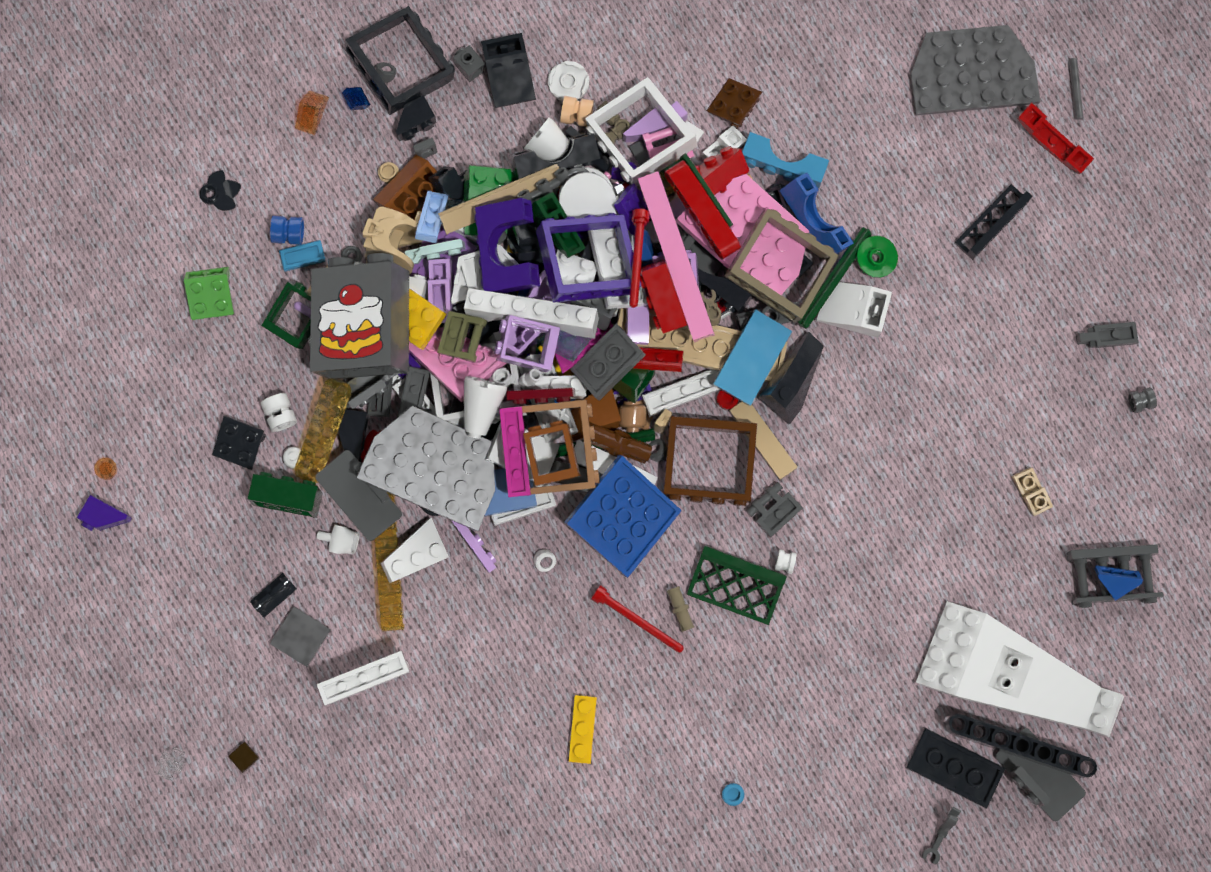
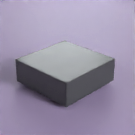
[413,138,437,159]

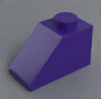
[77,495,132,531]

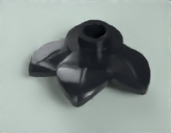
[199,170,241,211]

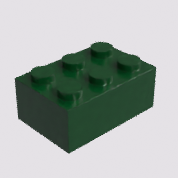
[247,472,323,518]

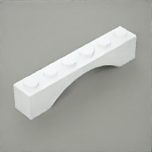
[464,288,599,339]

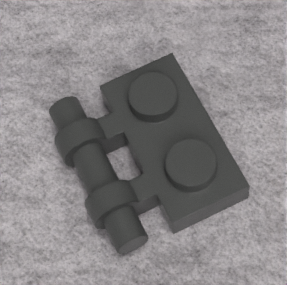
[746,482,803,538]

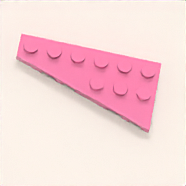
[409,327,506,402]

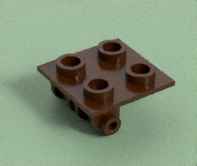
[706,78,762,129]

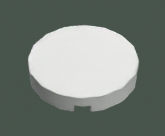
[548,61,589,102]

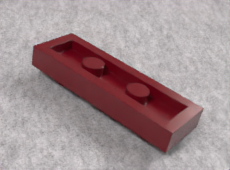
[507,388,576,404]

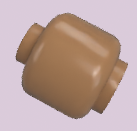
[618,401,647,432]

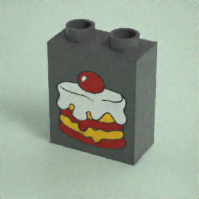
[310,253,409,380]

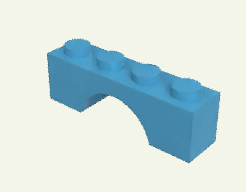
[743,132,829,189]

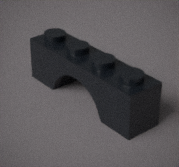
[509,132,600,180]

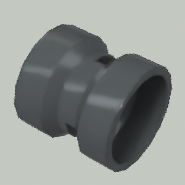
[1128,387,1157,413]

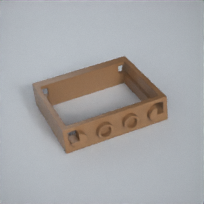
[511,400,600,495]

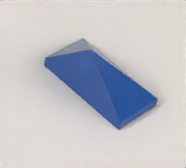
[1095,565,1143,601]

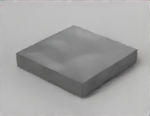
[270,607,331,667]

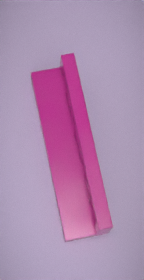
[500,407,531,497]

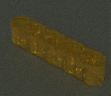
[294,378,351,483]

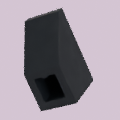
[396,95,437,142]

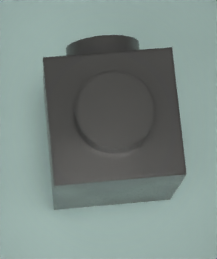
[453,45,486,82]

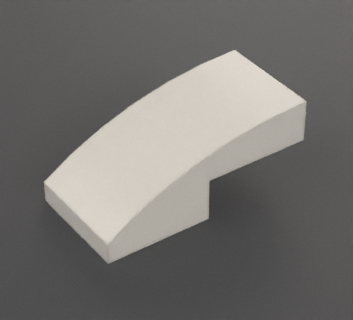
[701,126,747,159]

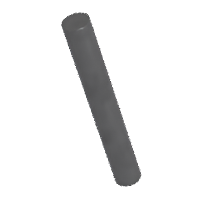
[1069,58,1084,120]

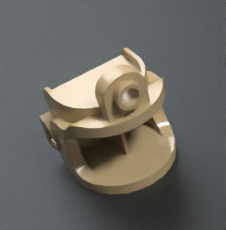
[363,207,423,275]

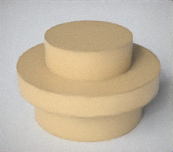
[378,162,399,183]

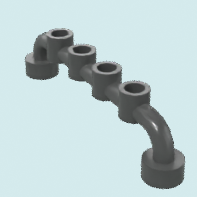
[498,167,596,243]

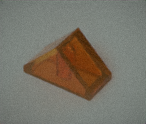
[295,90,329,135]

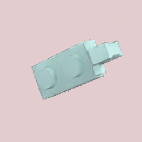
[405,239,466,264]

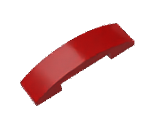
[1017,103,1094,174]

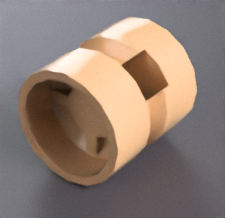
[560,96,594,127]

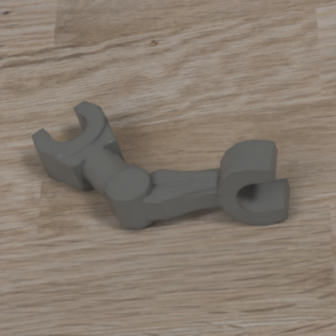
[922,807,961,865]

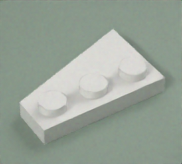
[381,518,449,583]

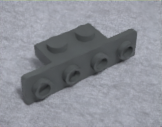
[328,374,397,413]

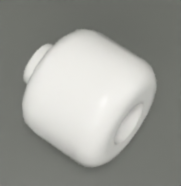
[283,447,305,470]

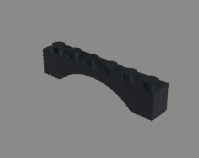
[649,218,754,314]

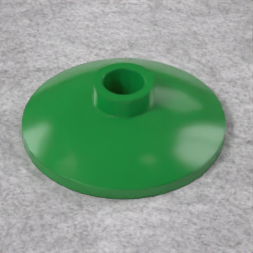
[857,236,898,278]

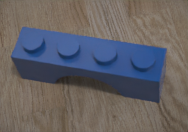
[780,173,853,254]

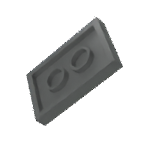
[570,323,646,401]

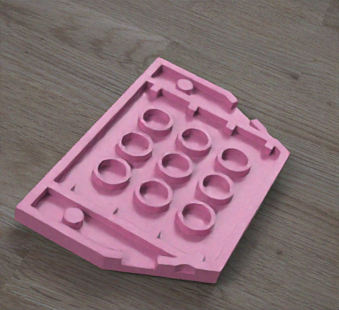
[675,174,809,295]

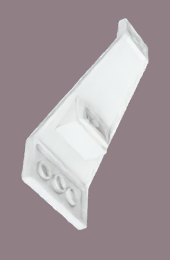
[916,601,1124,737]

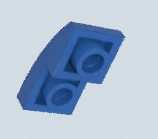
[641,230,654,267]

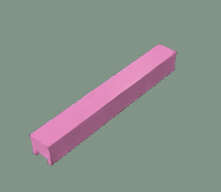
[638,172,715,343]

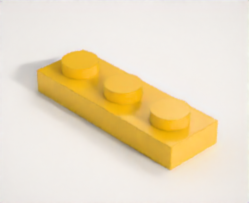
[569,695,597,764]

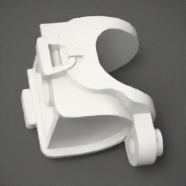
[559,166,619,219]

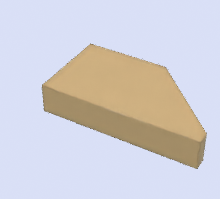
[654,409,672,434]

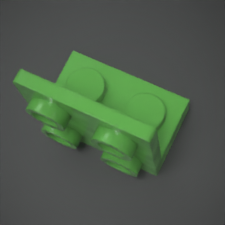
[184,267,234,320]

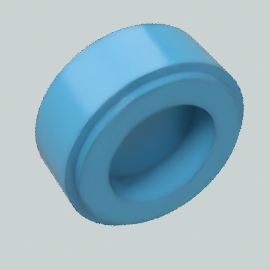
[722,783,744,806]

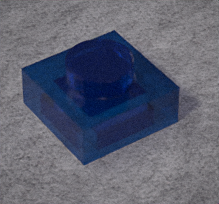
[342,87,370,111]

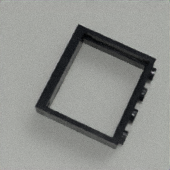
[344,6,455,115]

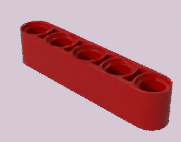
[664,160,741,260]

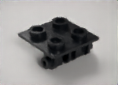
[212,415,266,470]

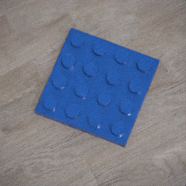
[564,455,682,578]

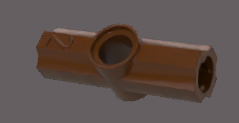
[591,424,652,464]

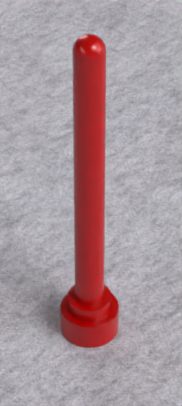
[629,209,650,308]
[591,585,684,653]

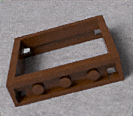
[664,416,757,506]

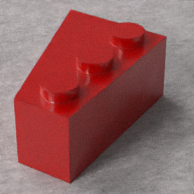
[695,146,750,195]
[640,259,688,334]

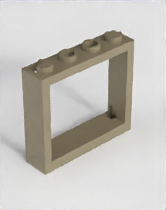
[724,208,839,323]

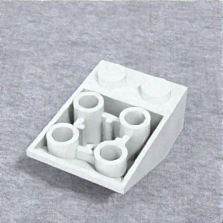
[816,282,892,338]

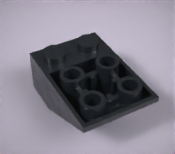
[481,33,536,108]

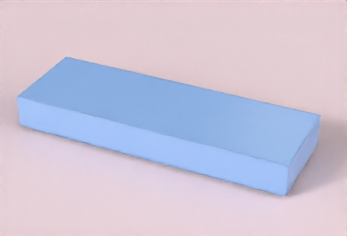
[415,191,448,243]

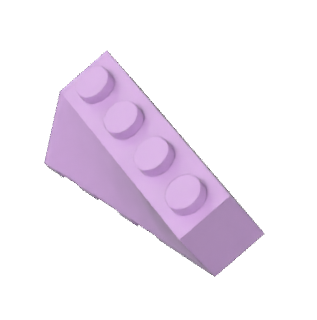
[506,270,571,357]

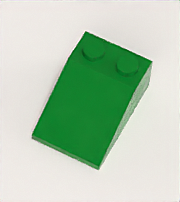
[464,165,511,236]

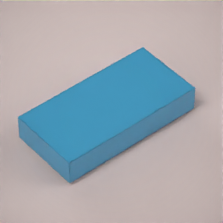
[279,240,326,272]

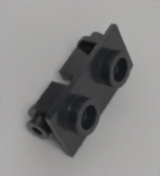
[250,573,297,618]

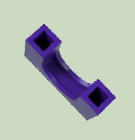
[474,198,540,294]

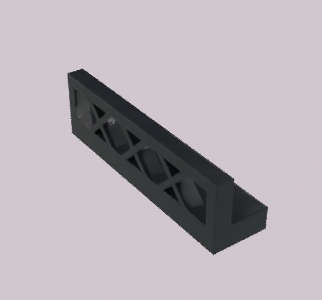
[954,184,1033,260]

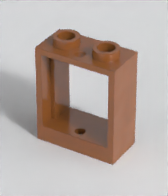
[523,420,580,486]

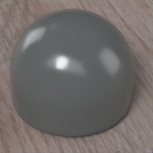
[376,62,397,83]
[649,439,668,462]

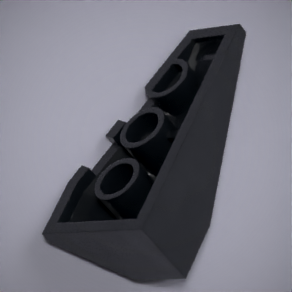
[759,332,824,424]

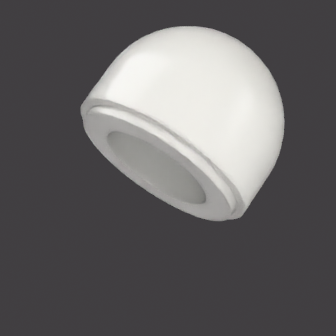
[533,549,556,572]

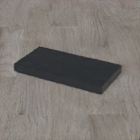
[906,728,1006,809]

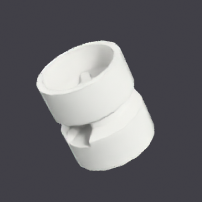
[260,393,297,432]

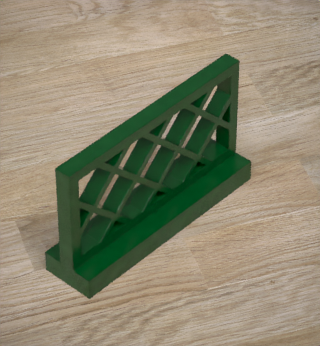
[687,546,787,625]

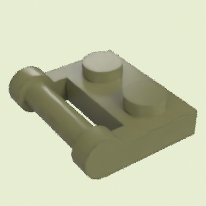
[437,311,487,363]

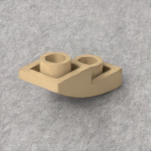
[1011,467,1053,516]

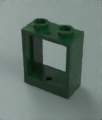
[261,281,311,349]

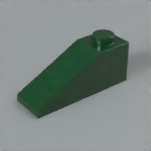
[532,192,585,258]

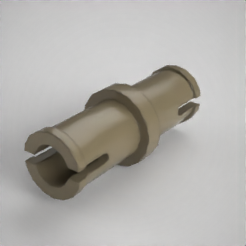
[666,586,695,632]

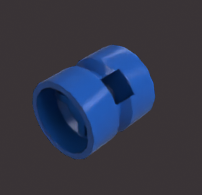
[270,216,304,245]

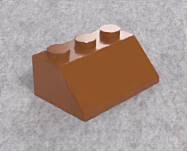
[373,155,437,220]

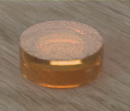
[94,458,118,480]

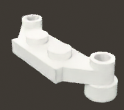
[519,369,587,400]

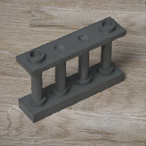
[1067,544,1164,608]

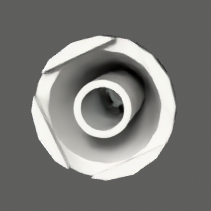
[524,117,582,167]
[464,376,507,439]

